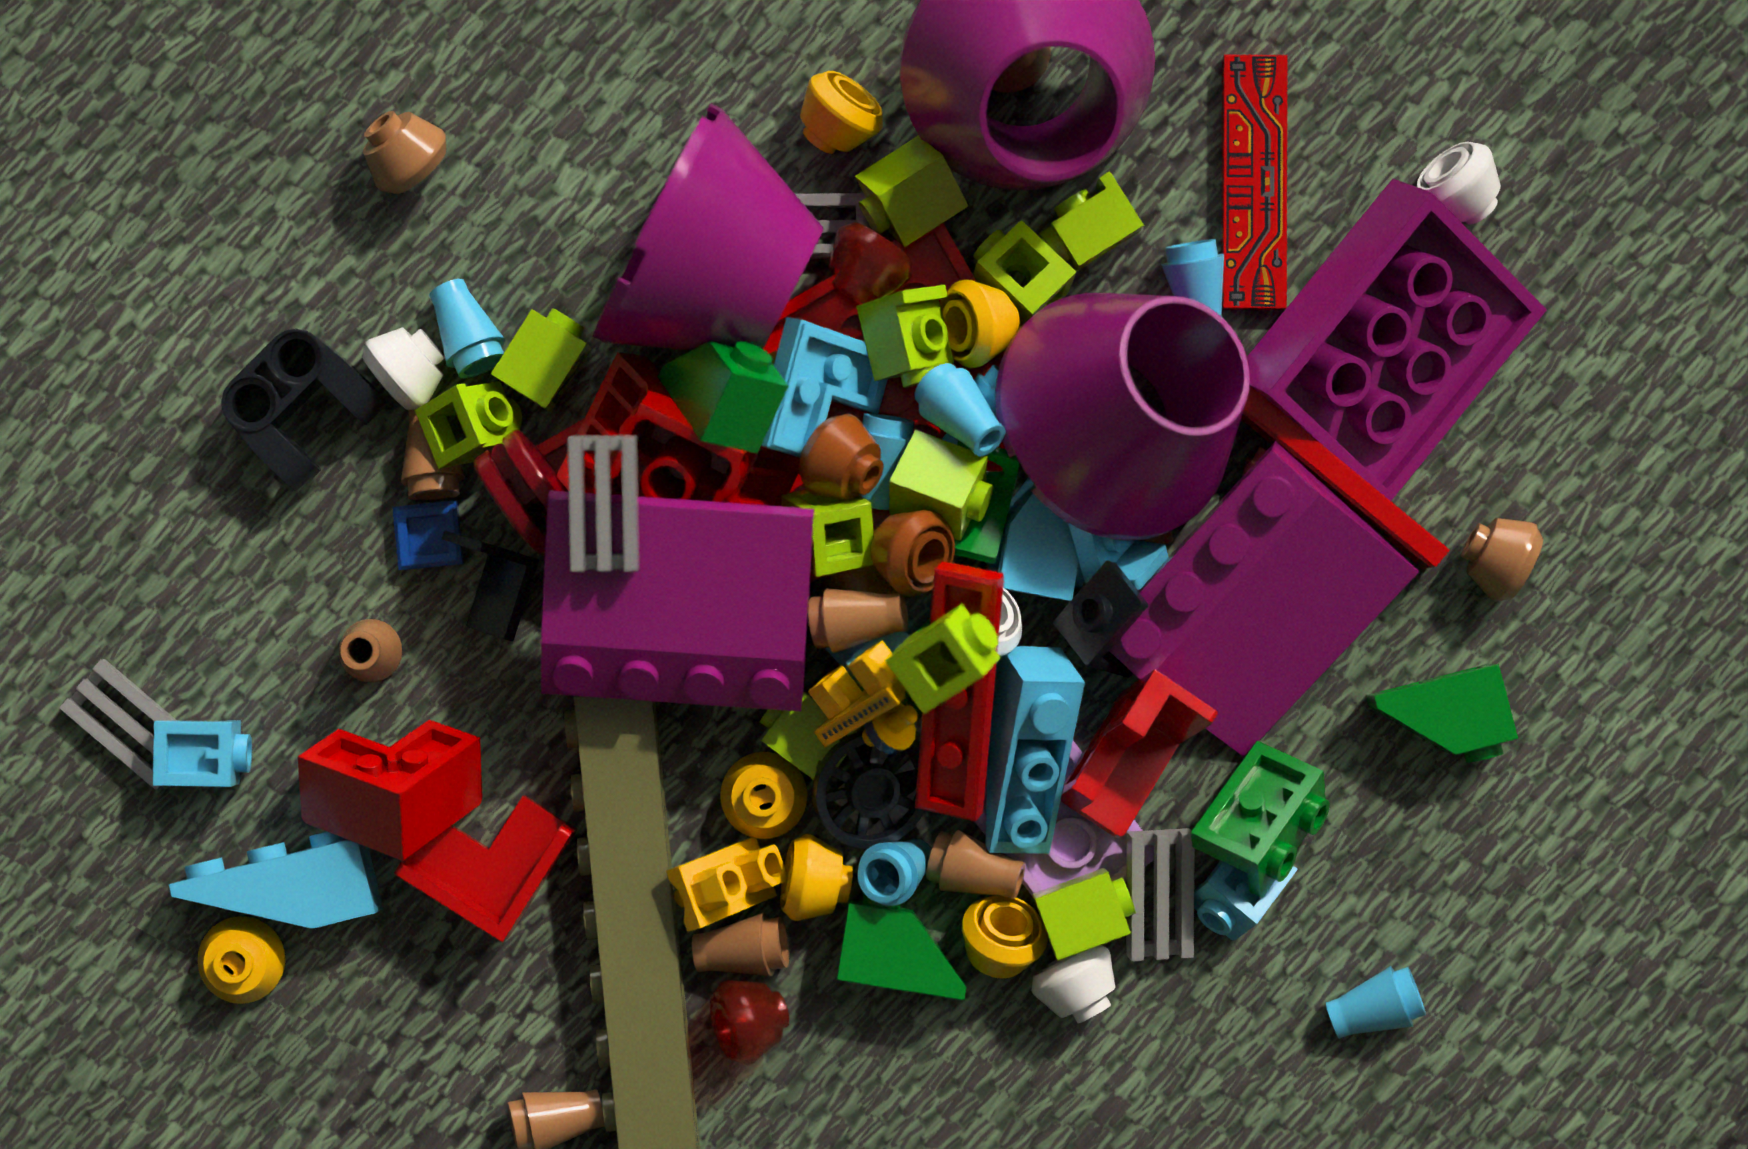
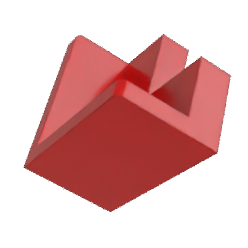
[1060,669,1218,838]
[297,719,483,861]
[394,795,578,942]

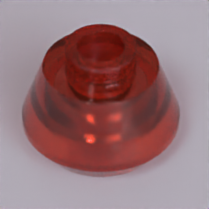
[829,222,912,304]
[710,980,789,1066]

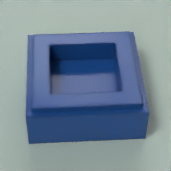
[392,500,464,570]

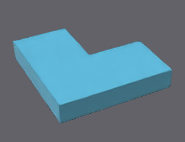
[761,317,888,458]

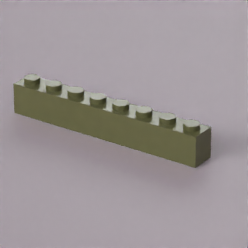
[564,696,700,1149]

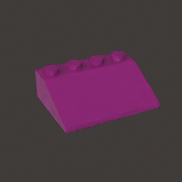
[1247,179,1547,501]
[1109,441,1419,757]
[541,491,814,712]

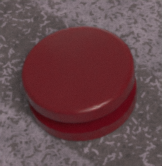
[474,430,569,556]

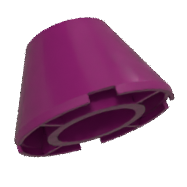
[899,0,1155,191]
[592,103,824,350]
[995,293,1250,541]

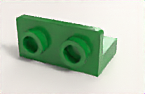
[1191,741,1330,898]

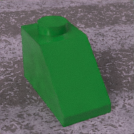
[658,341,789,453]
[1366,663,1518,763]
[837,893,967,1000]

